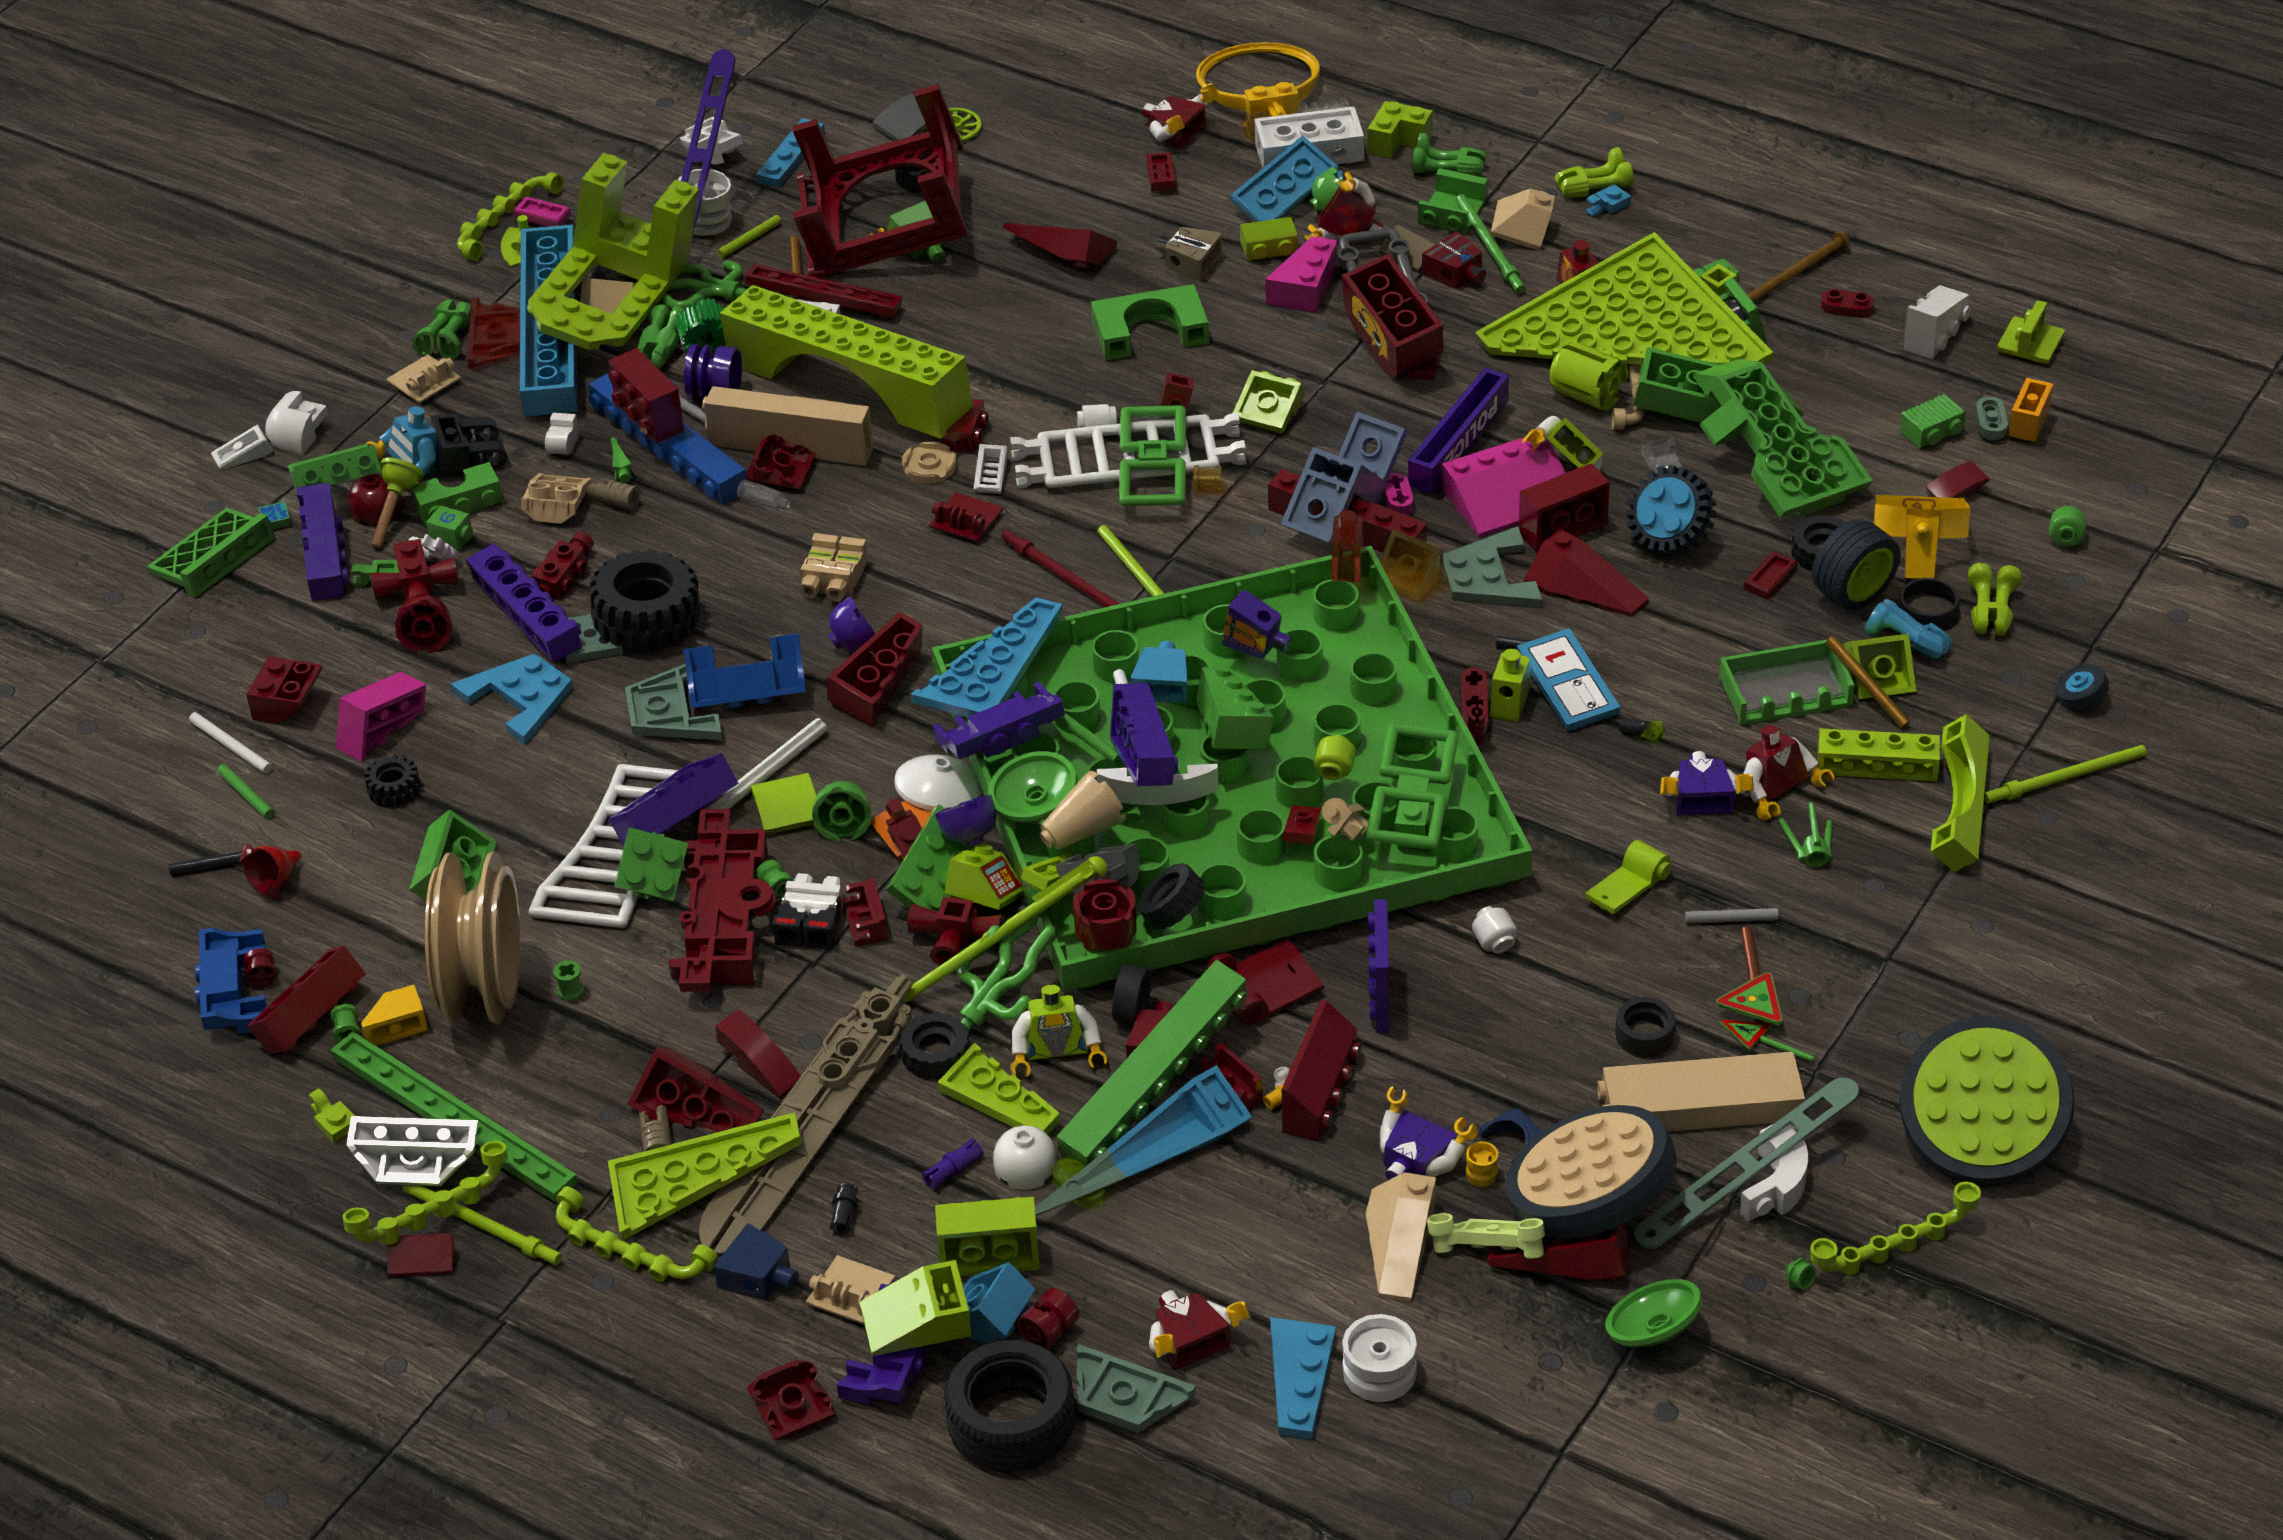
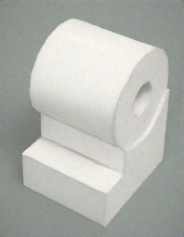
[545,413,579,455]

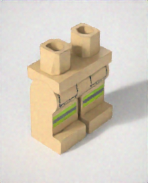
[800,533,868,602]

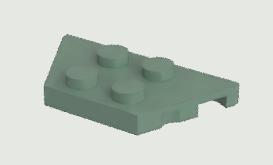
[1076,1344,1196,1433]

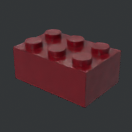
[608,348,684,444]
[1519,463,1610,553]

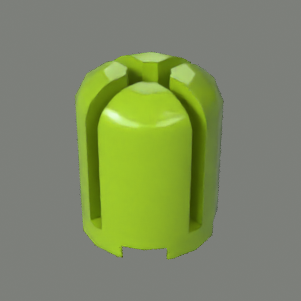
[1550,342,1628,411]

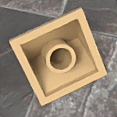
[580,278,635,314]

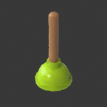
[371,457,424,549]

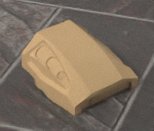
[521,473,591,524]

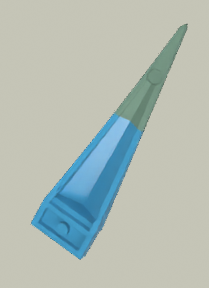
[1035,1065,1252,1217]

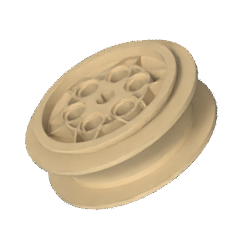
[425,852,521,1024]

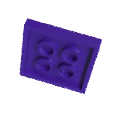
[1368,899,1389,1033]

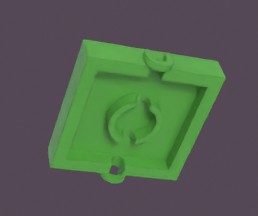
[614,828,688,902]

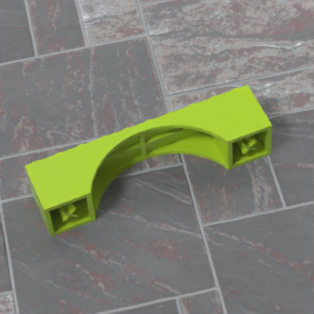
[720,285,973,438]

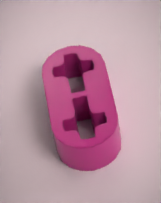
[1384,473,1413,515]

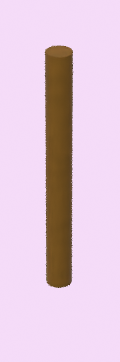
[789,236,804,301]
[1825,636,1910,729]

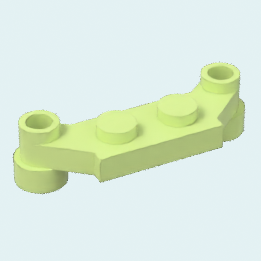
[1427,1213,1545,1258]

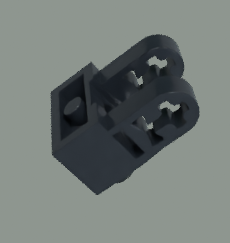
[431,413,508,474]

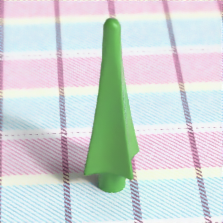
[611,437,634,483]

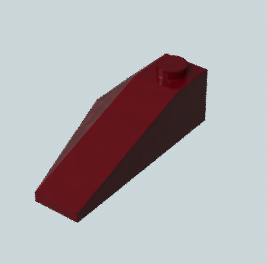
[1524,529,1649,617]

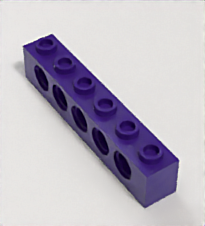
[466,543,582,663]

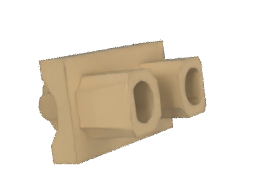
[1322,798,1369,841]

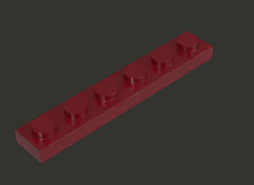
[745,264,902,317]

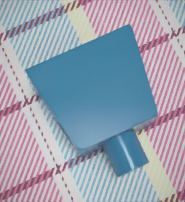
[1131,641,1188,703]

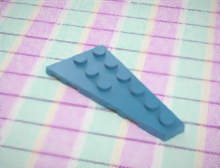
[911,597,1063,717]

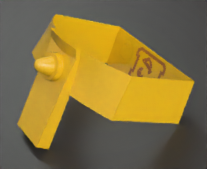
[1873,495,1971,579]

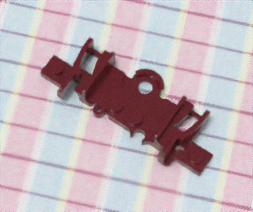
[668,809,776,992]

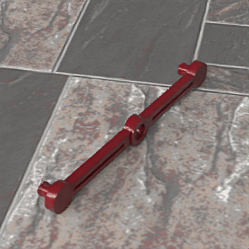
[797,172,826,278]

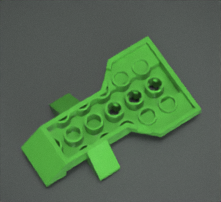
[1693,359,1873,518]

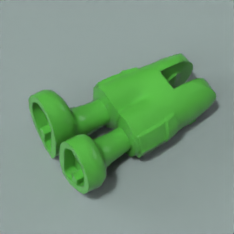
[638,304,683,370]

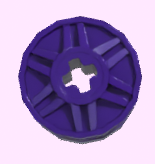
[684,344,742,401]

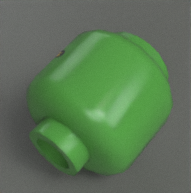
[2049,506,2087,547]

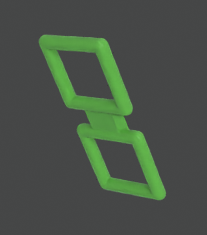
[1119,406,1186,506]
[1366,723,1459,849]

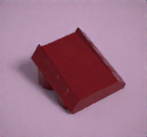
[746,434,816,489]
[747,1360,837,1440]

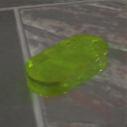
[1052,1158,1106,1208]

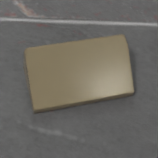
[1380,225,1435,272]

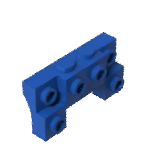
[683,633,807,708]
[194,928,268,1034]

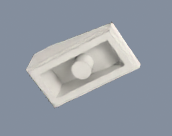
[211,425,274,470]

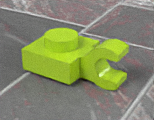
[308,1088,355,1143]

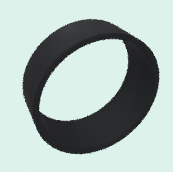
[1897,578,1960,631]

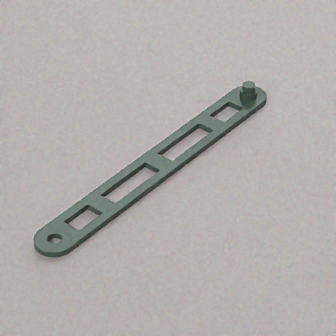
[1634,1078,1859,1249]

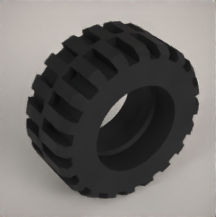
[590,549,700,651]

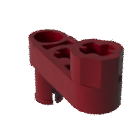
[1459,667,1488,745]

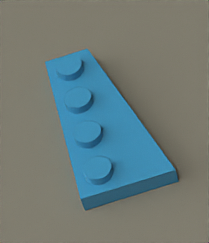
[1270,1317,1336,1440]

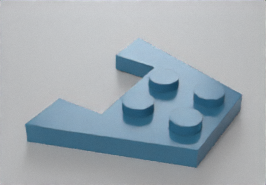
[450,653,573,745]

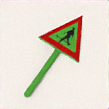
[1719,1020,1815,1062]

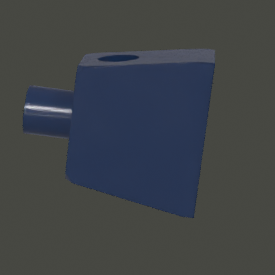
[714,1223,799,1299]

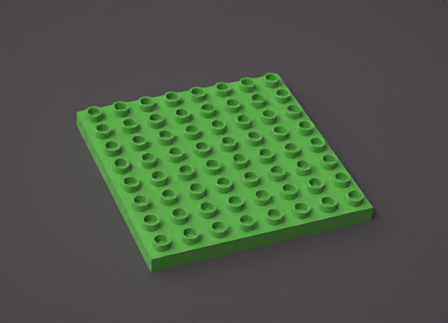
[932,546,1532,992]

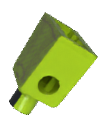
[1490,649,1531,723]

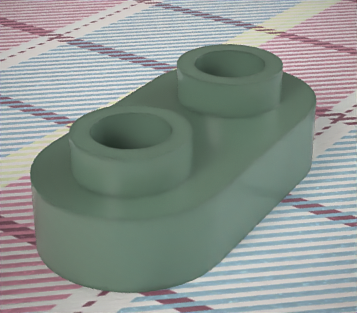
[1975,396,2008,441]

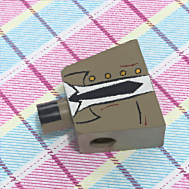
[1156,227,1222,282]

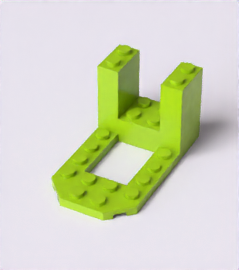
[527,153,699,350]

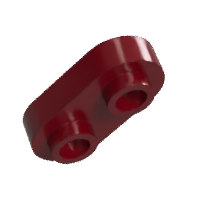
[1820,289,1874,318]

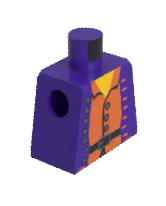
[1222,589,1292,659]

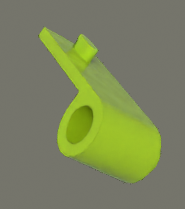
[1584,839,1672,914]

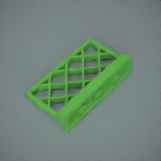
[146,508,276,598]

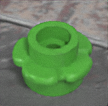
[1786,1258,1816,1290]

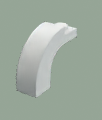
[1740,1124,1808,1222]

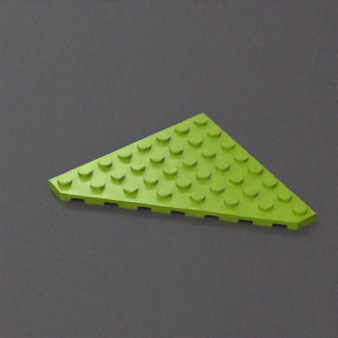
[1475,232,1774,365]

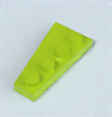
[938,1043,1060,1135]

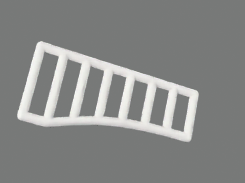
[529,764,678,928]

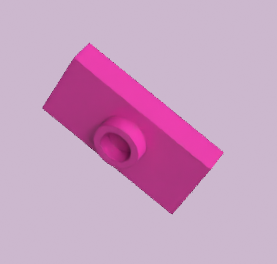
[513,197,571,227]

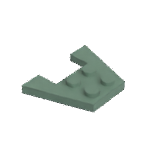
[1441,526,1542,608]
[625,664,722,740]

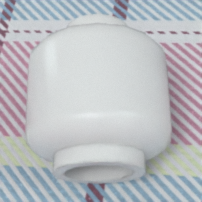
[1472,906,1517,954]

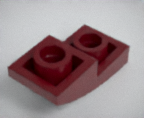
[1926,461,1990,498]

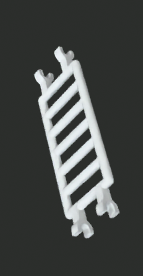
[1010,413,1246,489]

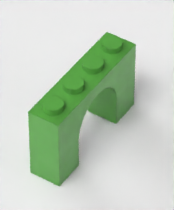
[1091,284,1209,361]

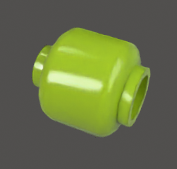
[1314,735,1356,781]

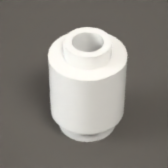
[1077,404,1117,428]

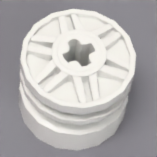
[678,169,732,236]

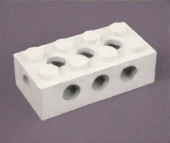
[1254,107,1364,168]

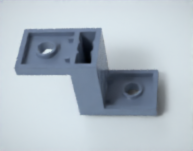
[1281,412,1408,544]

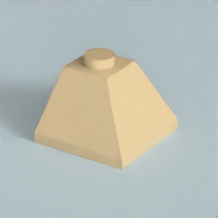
[1490,188,1555,251]

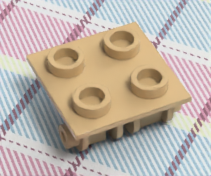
[386,354,461,404]
[806,1255,895,1325]

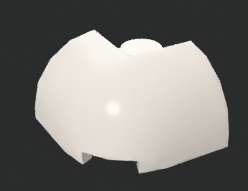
[680,117,743,165]
[265,391,328,455]

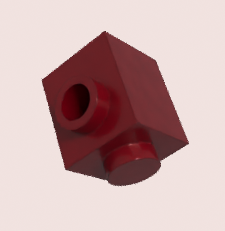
[1159,372,1193,418]

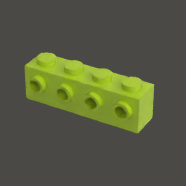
[1817,728,1940,781]

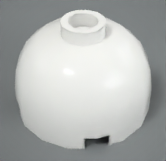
[993,1125,1058,1190]

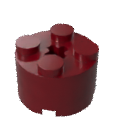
[1073,879,1137,951]

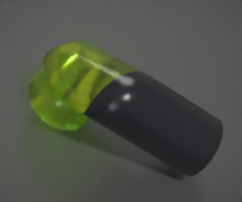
[1619,718,1665,741]

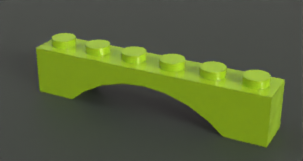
[1931,714,1990,872]

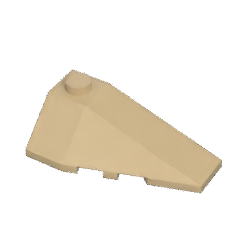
[1366,1172,1436,1302]

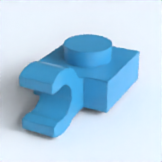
[1586,185,1632,217]

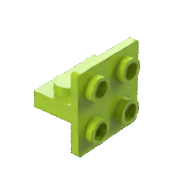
[1997,300,2065,364]

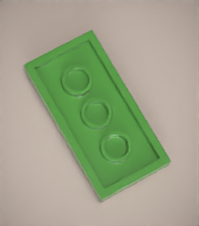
[886,804,986,912]

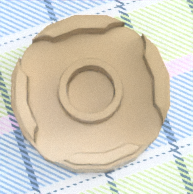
[902,442,956,484]

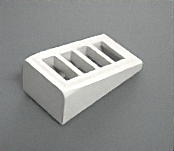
[973,444,1008,494]

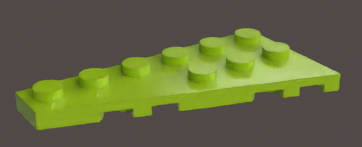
[608,1112,802,1240]

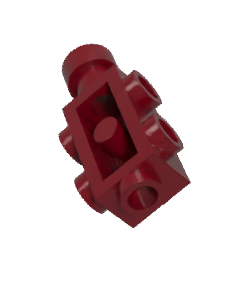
[531,531,594,600]

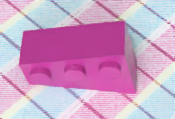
[1265,236,1338,312]
[336,672,426,762]

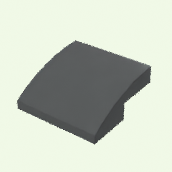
[873,93,928,141]

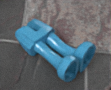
[1864,598,1952,659]

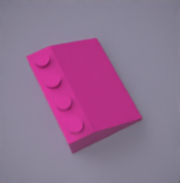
[1441,437,1565,538]

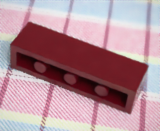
[247,945,366,1055]

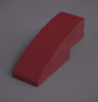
[715,1009,801,1099]

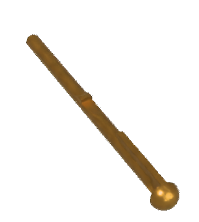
[1747,232,1850,302]

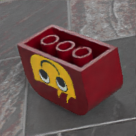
[1342,253,1444,377]

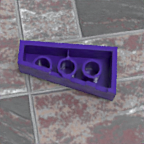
[296,483,349,601]
[1110,683,1178,787]
[608,753,739,847]

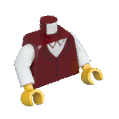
[1142,83,1218,149]
[1744,725,1835,820]
[1149,1290,1251,1371]

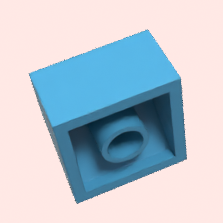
[963,1262,1035,1344]

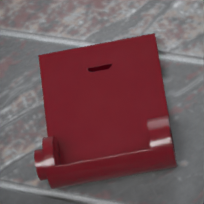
[1206,938,1324,1025]

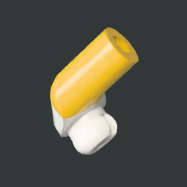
[1263,1067,1290,1110]

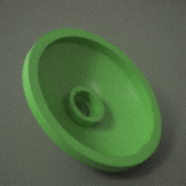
[988,751,1078,822]
[1605,1279,1703,1348]

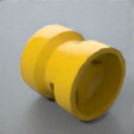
[1466,1141,1499,1187]

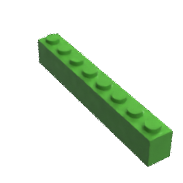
[1057,960,1248,1168]

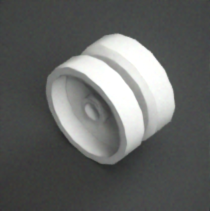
[1342,1314,1417,1402]

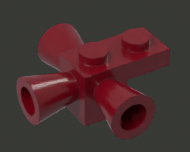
[370,539,459,601]
[907,895,1004,966]

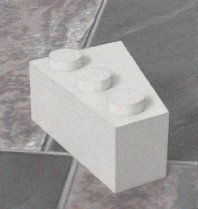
[1903,285,1971,359]

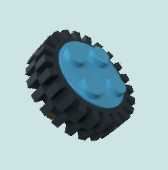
[1625,465,1717,557]

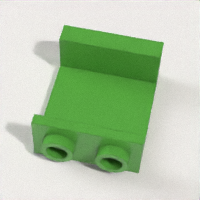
[1418,168,1488,235]

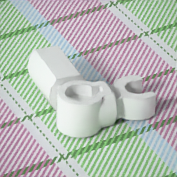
[409,534,458,564]

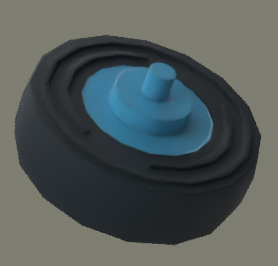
[2055,664,2109,710]

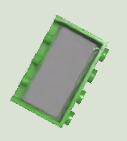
[1719,640,1854,726]

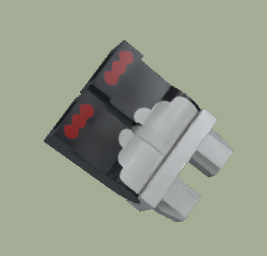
[772,873,843,950]

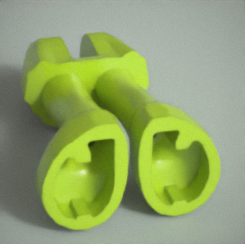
[1554,147,1634,198]
[1967,563,2022,636]

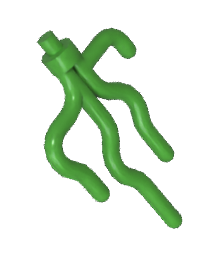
[616,260,747,310]
[956,909,1055,1032]

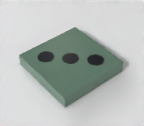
[565,614,623,664]

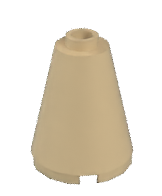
[1040,771,1126,850]

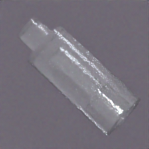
[737,479,791,511]

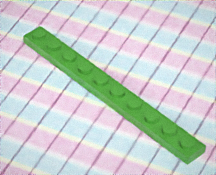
[330,1032,578,1202]

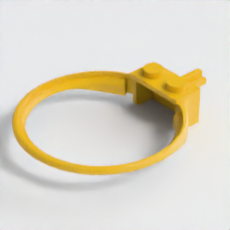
[1196,42,1320,128]

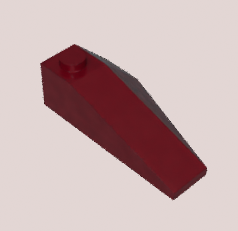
[1003,223,1118,270]
[627,1047,764,1132]
[1487,1222,1629,1280]

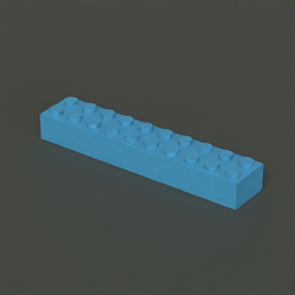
[520,225,578,417]

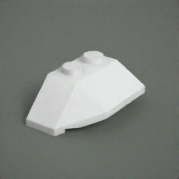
[347,1116,479,1186]

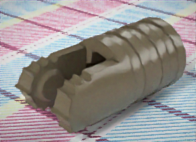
[586,479,641,510]
[639,1105,671,1152]

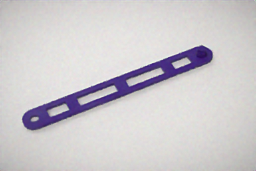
[681,49,736,243]

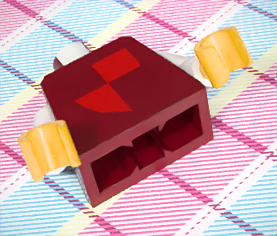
[1304,172,1384,242]

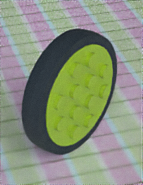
[1899,1016,2075,1187]

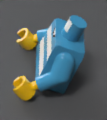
[366,406,437,493]

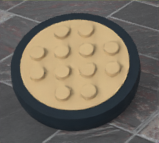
[1506,1105,1677,1239]

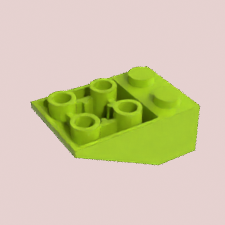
[860,1260,971,1356]

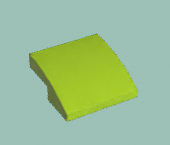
[751,773,816,835]

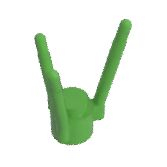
[1778,802,1832,867]

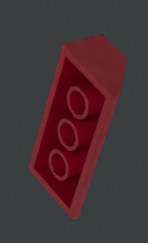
[1281,999,1362,1141]

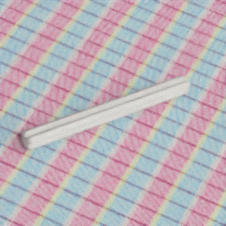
[697,718,827,820]

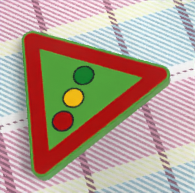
[1716,972,1783,1025]

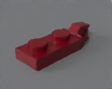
[885,797,922,860]

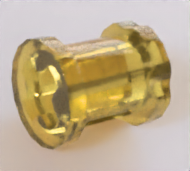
[1193,465,1223,490]

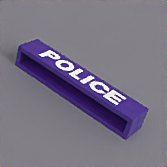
[1408,368,1509,494]

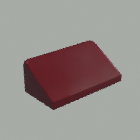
[387,1233,456,1277]

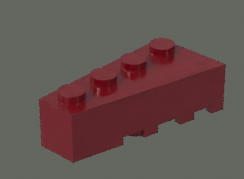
[827,612,923,728]

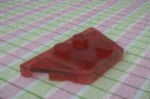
[467,297,520,369]

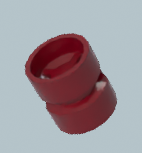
[1017,1288,1080,1350]

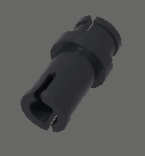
[829,1183,858,1235]

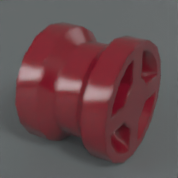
[243,948,277,987]

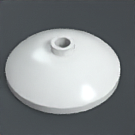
[894,755,983,811]

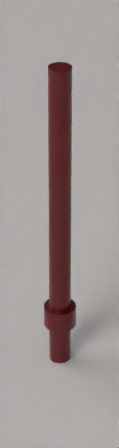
[1001,530,1120,607]

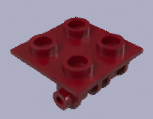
[928,492,1004,542]

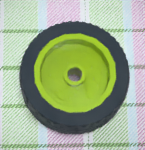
[1812,519,1901,611]

